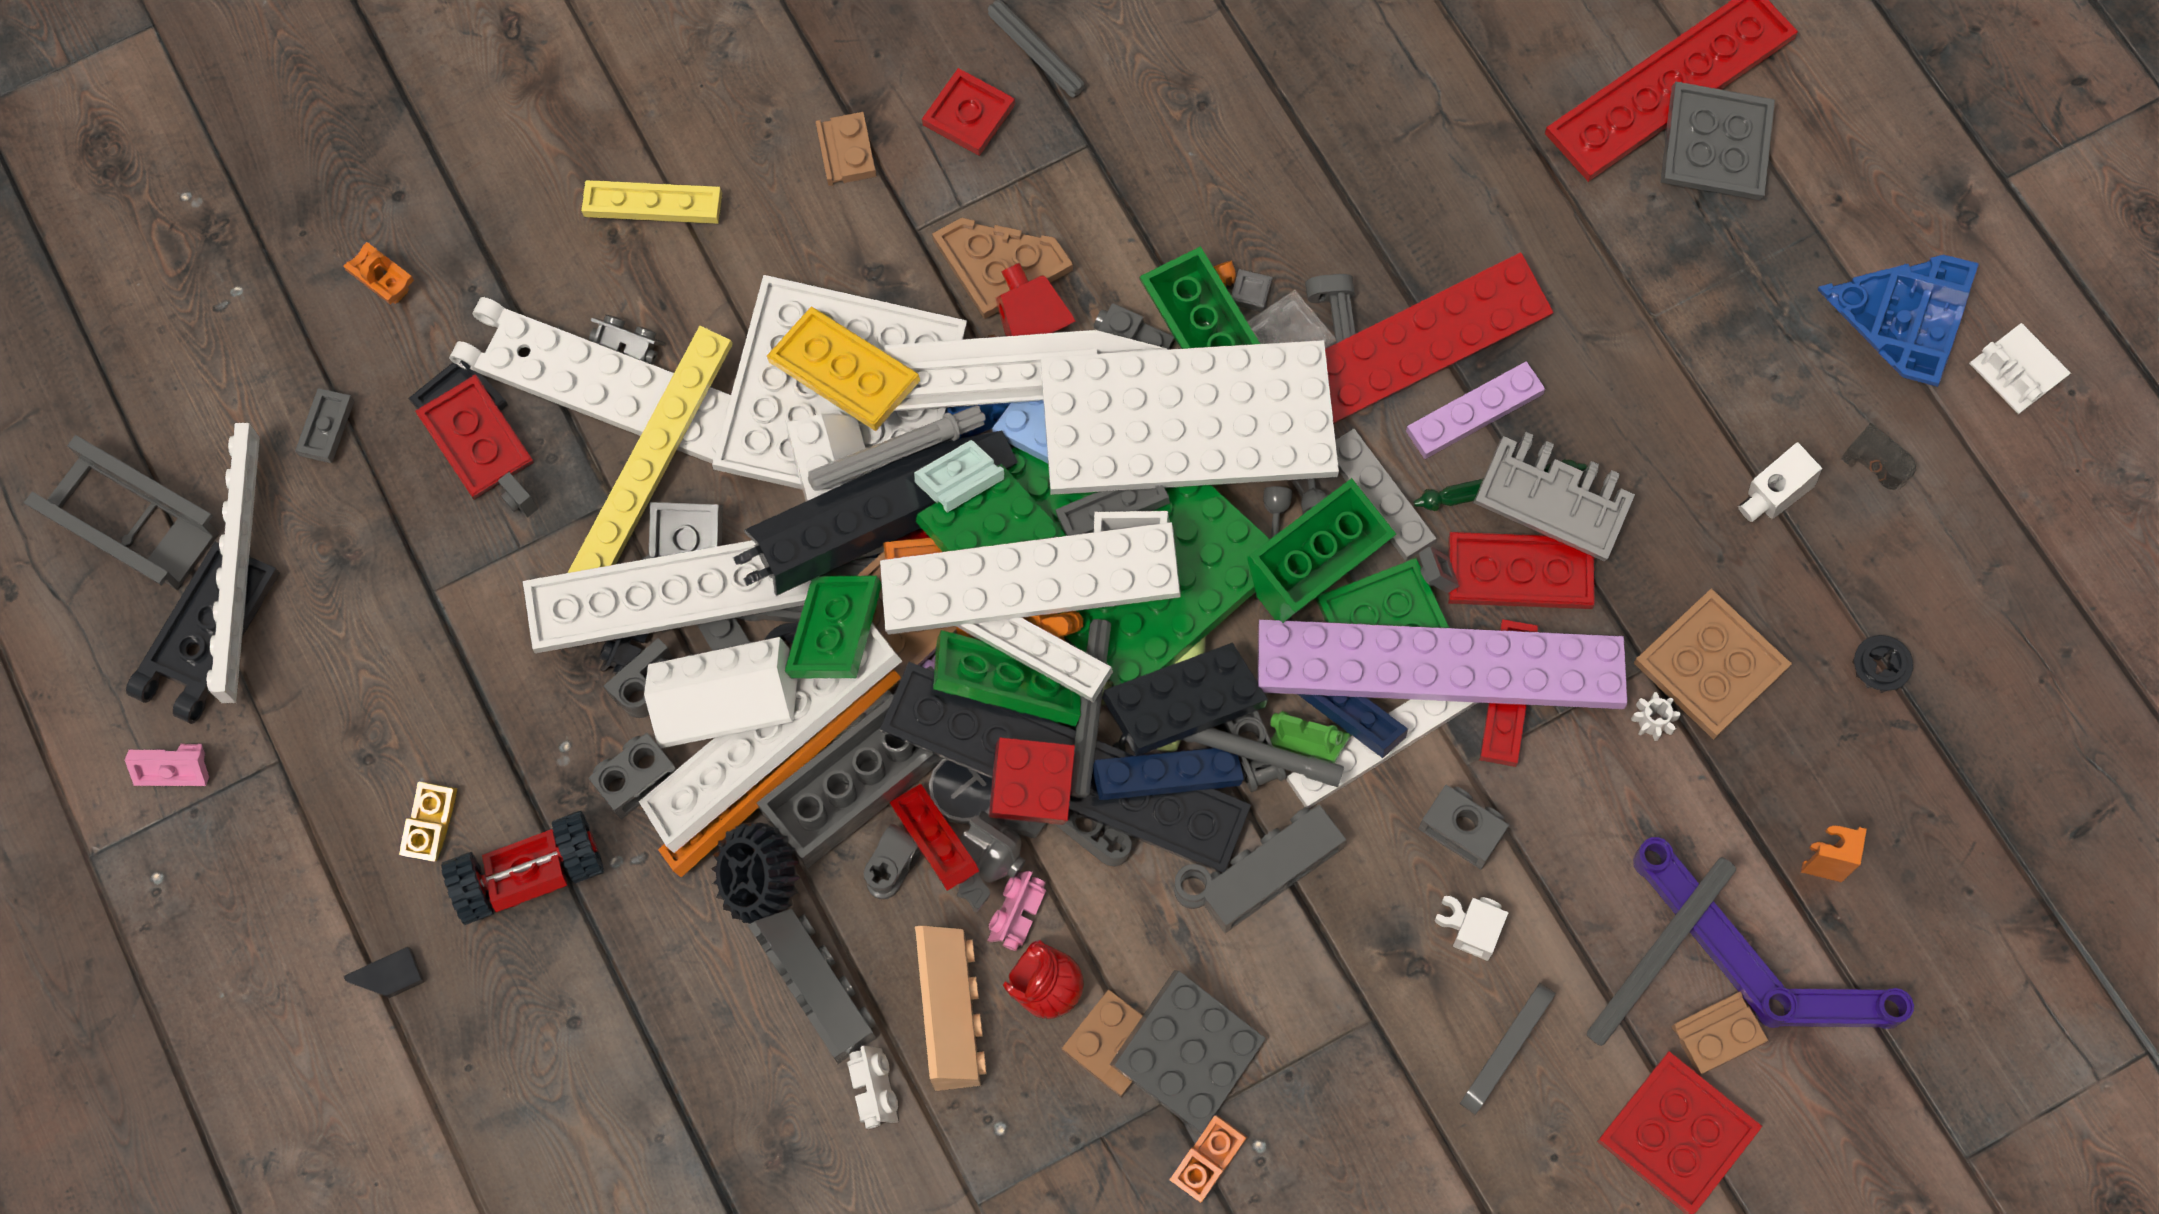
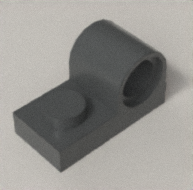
[603,638,674,718]

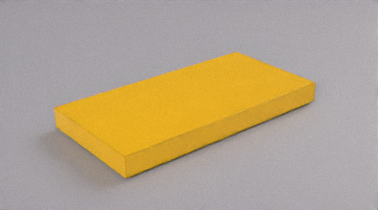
[767,306,920,431]

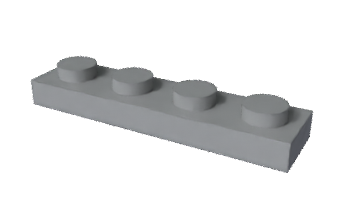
[1335,429,1436,562]

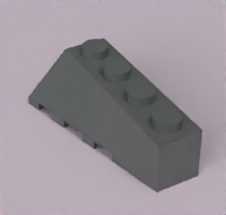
[748,909,876,1064]

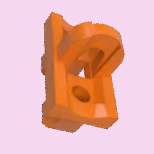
[343,242,414,305]

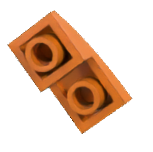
[1170,1114,1247,1203]

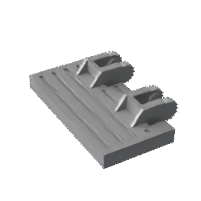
[1473,432,1635,561]

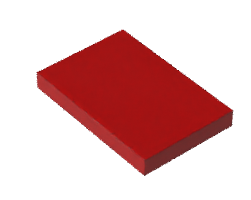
[415,374,534,500]

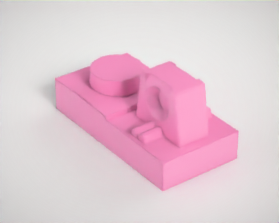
[125,744,209,786]

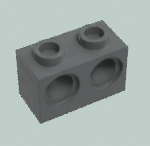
[588,733,676,820]

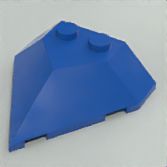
[1818,254,1979,387]

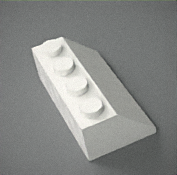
[786,413,884,560]
[644,637,797,748]

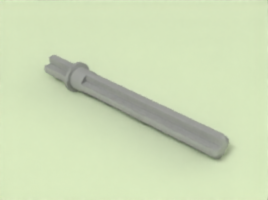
[807,405,986,491]

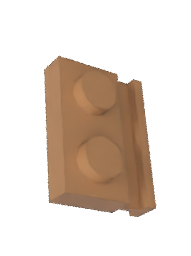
[816,112,877,186]
[1671,991,1768,1076]

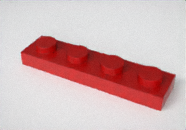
[1479,619,1538,767]
[889,784,979,891]

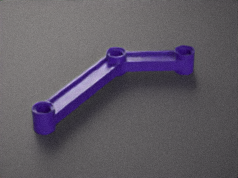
[1633,837,1914,1029]

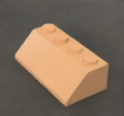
[915,926,987,1091]

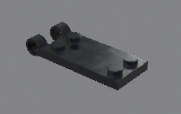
[126,541,280,724]

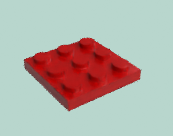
[1597,1051,1763,1214]

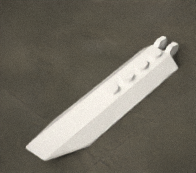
[884,330,1167,411]

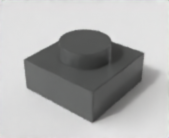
[498,472,538,518]
[1419,546,1459,593]

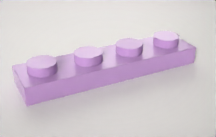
[1406,361,1545,459]

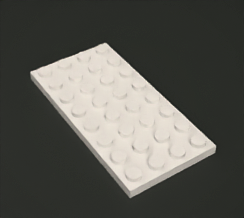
[1041,340,1339,495]

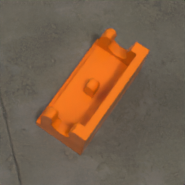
[1801,826,1867,882]

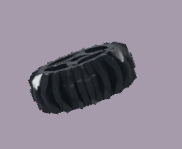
[711,822,800,924]

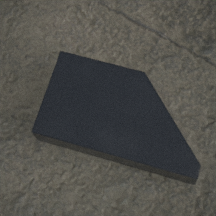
[344,947,424,998]

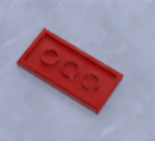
[1448,532,1594,609]

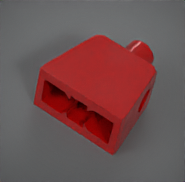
[995,263,1076,336]

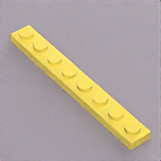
[568,326,733,573]

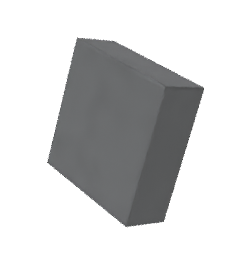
[1231,269,1272,312]

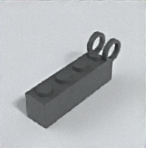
[1174,805,1346,933]

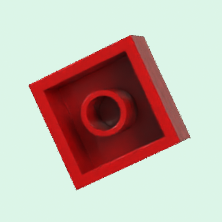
[989,737,1075,825]

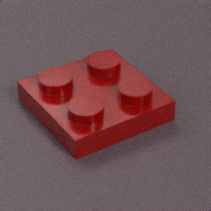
[922,68,1015,156]

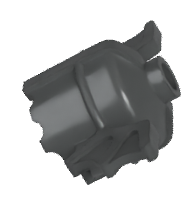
[957,811,1047,913]

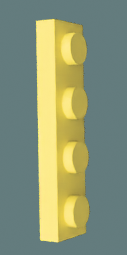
[581,180,722,224]

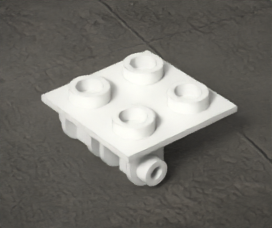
[1969,323,2071,414]

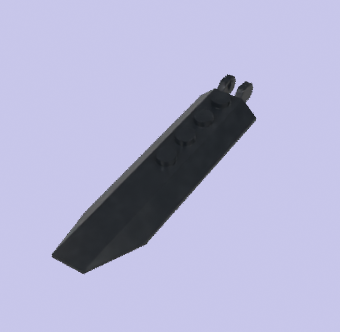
[733,430,1017,596]

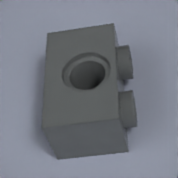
[1418,785,1509,870]

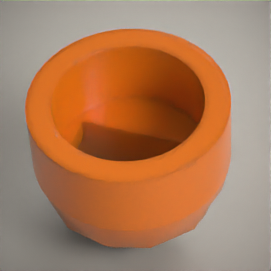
[1213,260,1236,287]

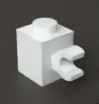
[1434,896,1508,961]

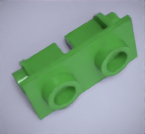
[1270,711,1350,763]

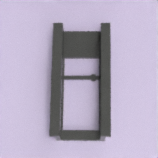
[24,435,219,590]

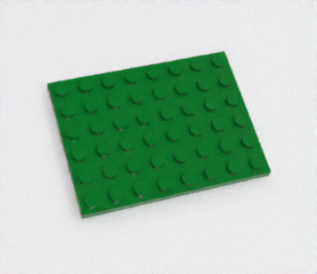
[1008,447,1270,687]

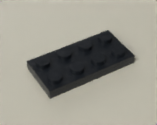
[1102,642,1268,757]

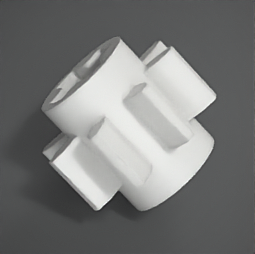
[1631,692,1680,741]

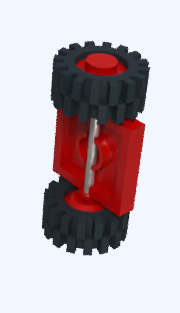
[441,811,604,925]

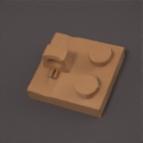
[1061,989,1142,1098]

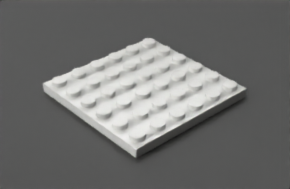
[712,275,967,489]

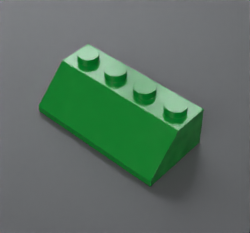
[1139,246,1260,349]
[1247,478,1397,623]

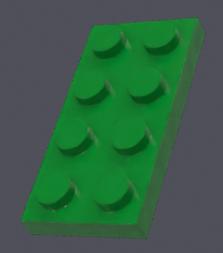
[933,630,1081,726]

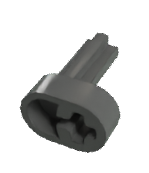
[1305,274,1355,343]

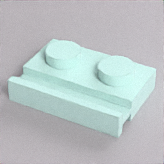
[914,440,1004,512]

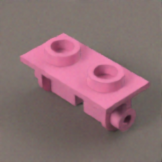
[987,871,1046,951]

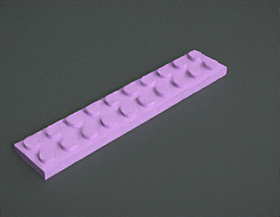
[1257,620,1627,709]

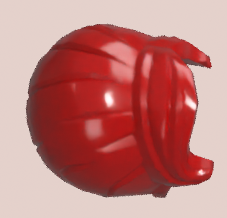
[1003,940,1084,1019]

